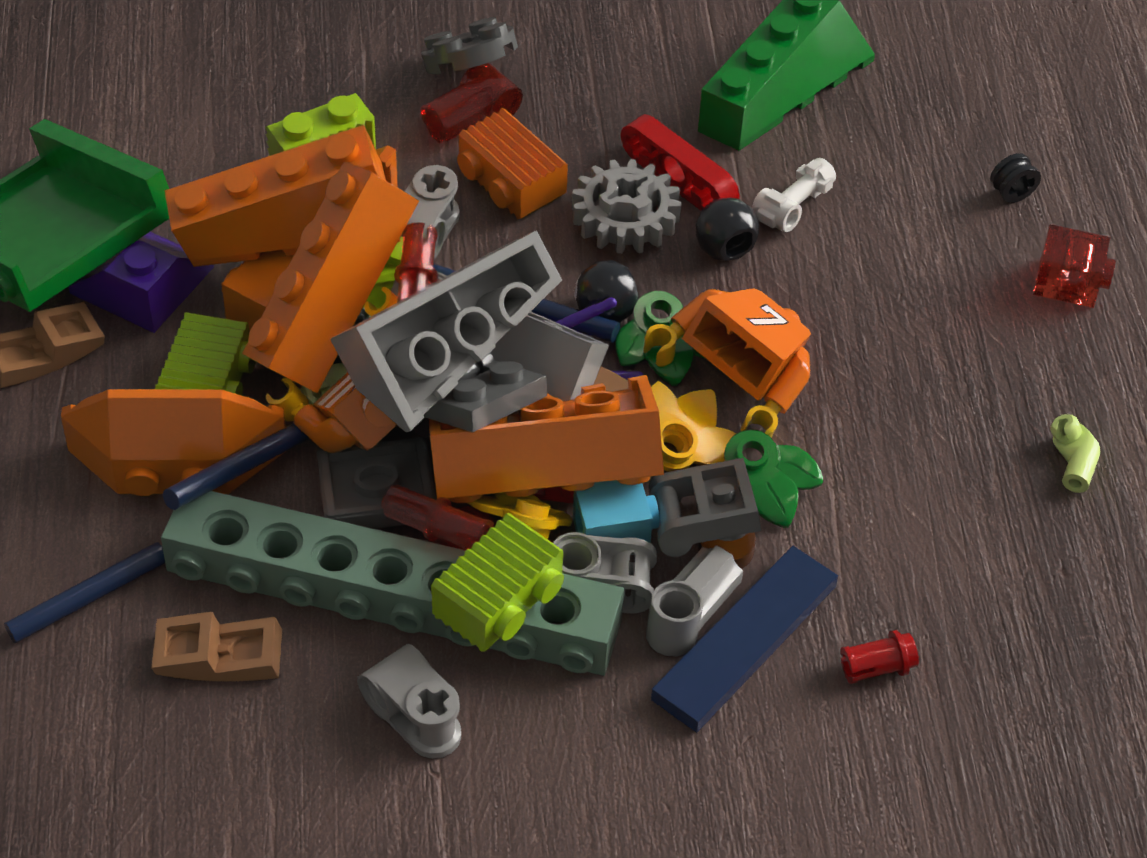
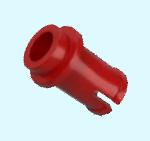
[840,630,919,684]

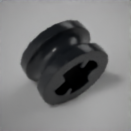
[990,153,1041,203]

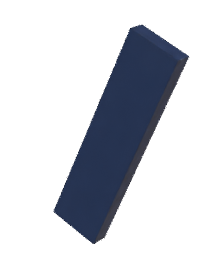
[651,546,838,733]

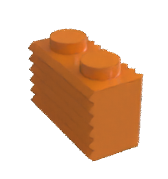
[457,108,568,220]

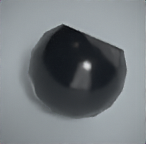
[696,197,759,261]
[574,260,639,323]

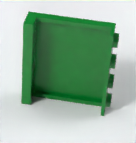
[0,119,169,312]

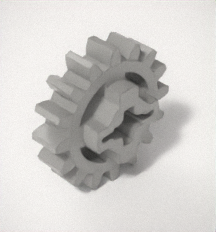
[572,159,681,254]

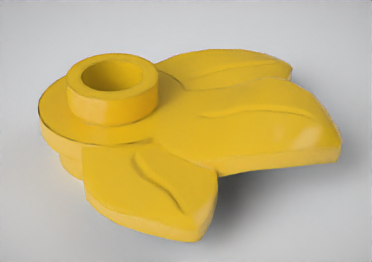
[651,381,736,472]
[467,492,573,540]

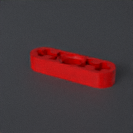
[620,114,740,210]

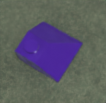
[68,232,214,333]

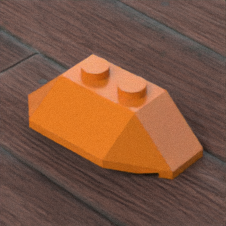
[61,389,286,496]

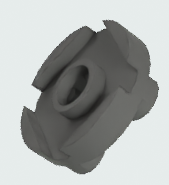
[421,17,518,74]

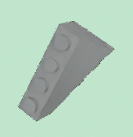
[330,230,562,432]

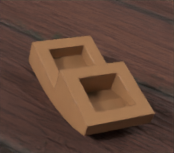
[0,302,105,388]
[151,612,282,681]

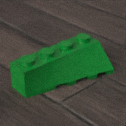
[698,0,875,151]

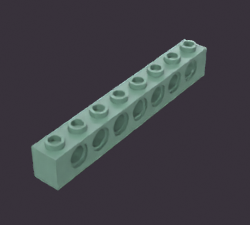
[161,491,624,676]

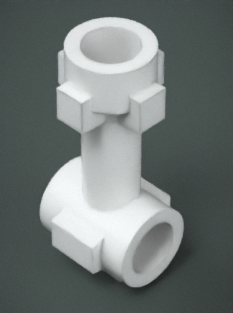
[752,158,836,232]

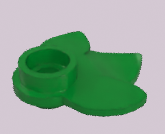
[615,291,705,386]
[724,430,823,528]

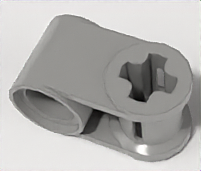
[400,165,460,262]
[553,532,657,613]
[357,644,462,759]

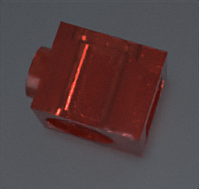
[1033,224,1116,308]

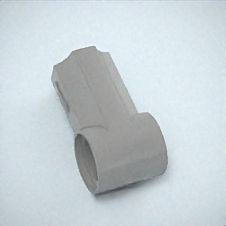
[646,545,743,657]

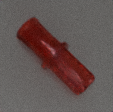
[394,222,438,303]
[381,485,494,550]

